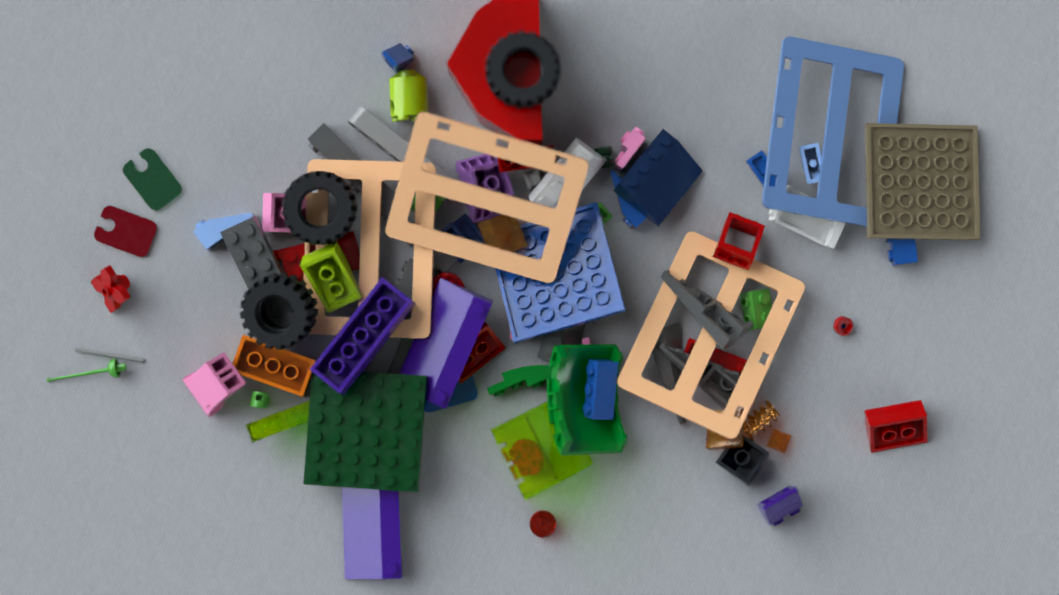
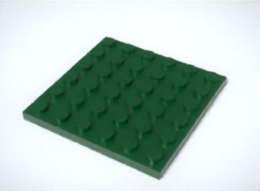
[303,372,427,492]

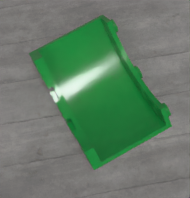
[547,344,628,456]

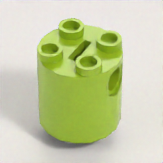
[389,70,429,122]

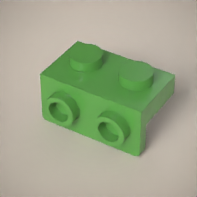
[740,288,772,331]

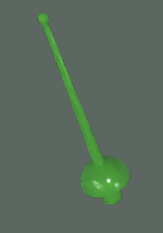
[47,359,127,382]

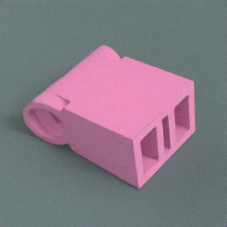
[182,352,246,417]

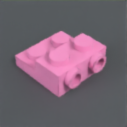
[615,127,646,172]

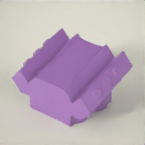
[455,154,514,223]

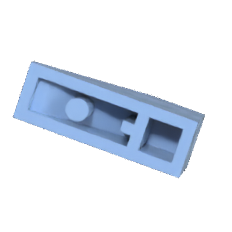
[193,213,254,251]

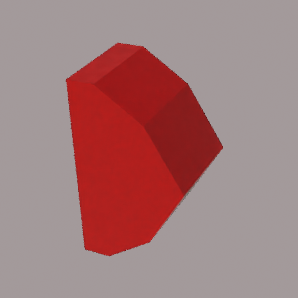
[447,0,542,146]

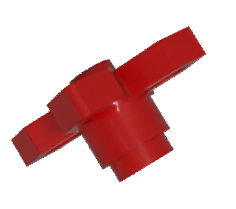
[91,265,131,313]

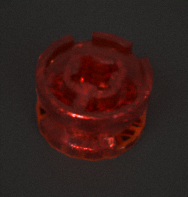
[529,510,556,538]

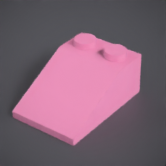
[262,193,307,233]

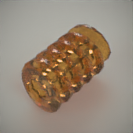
[741,400,780,441]

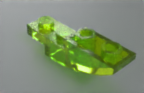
[245,400,310,443]

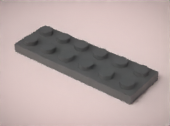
[220,216,294,327]

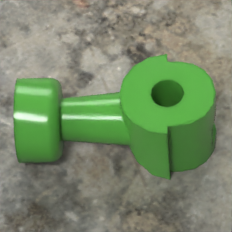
[249,390,270,409]

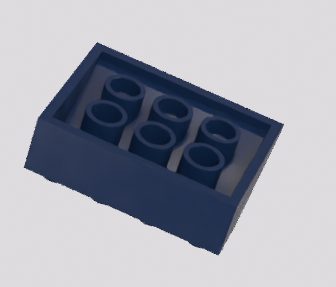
[613,129,703,227]

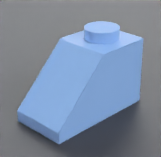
[798,143,822,184]

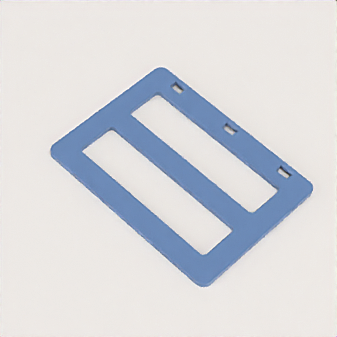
[762,36,904,227]

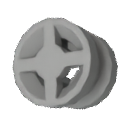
[523,169,541,190]

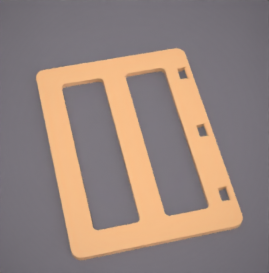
[385,112,589,283]
[304,159,436,339]
[617,231,805,439]

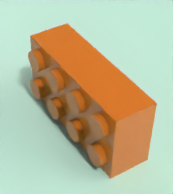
[232,335,317,397]

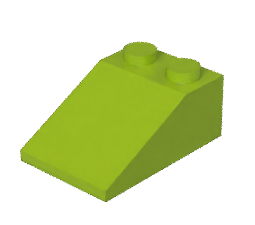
[300,241,362,313]

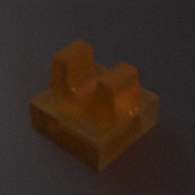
[766,428,791,453]

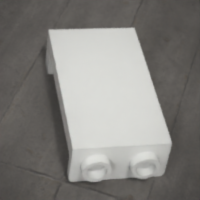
[768,185,845,249]

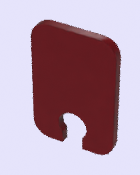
[94,206,157,257]

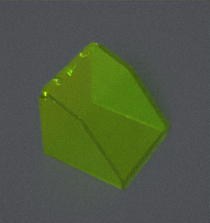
[490,402,593,500]

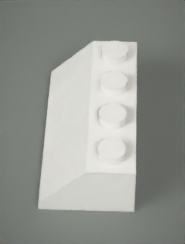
[529,137,607,208]

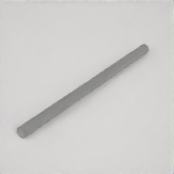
[75,348,144,362]

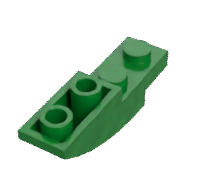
[487,365,552,397]

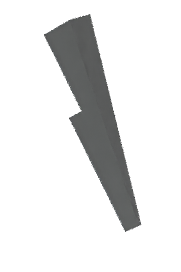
[661,270,754,350]
[652,322,686,425]
[657,342,741,410]

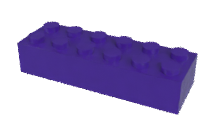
[310,278,416,395]

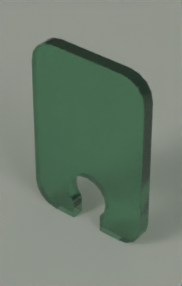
[123,148,182,211]

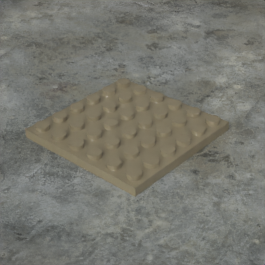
[865,123,980,240]

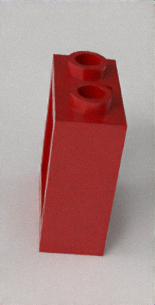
[713,212,765,271]

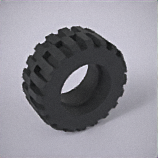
[485,31,561,109]
[282,171,357,245]
[240,272,318,350]

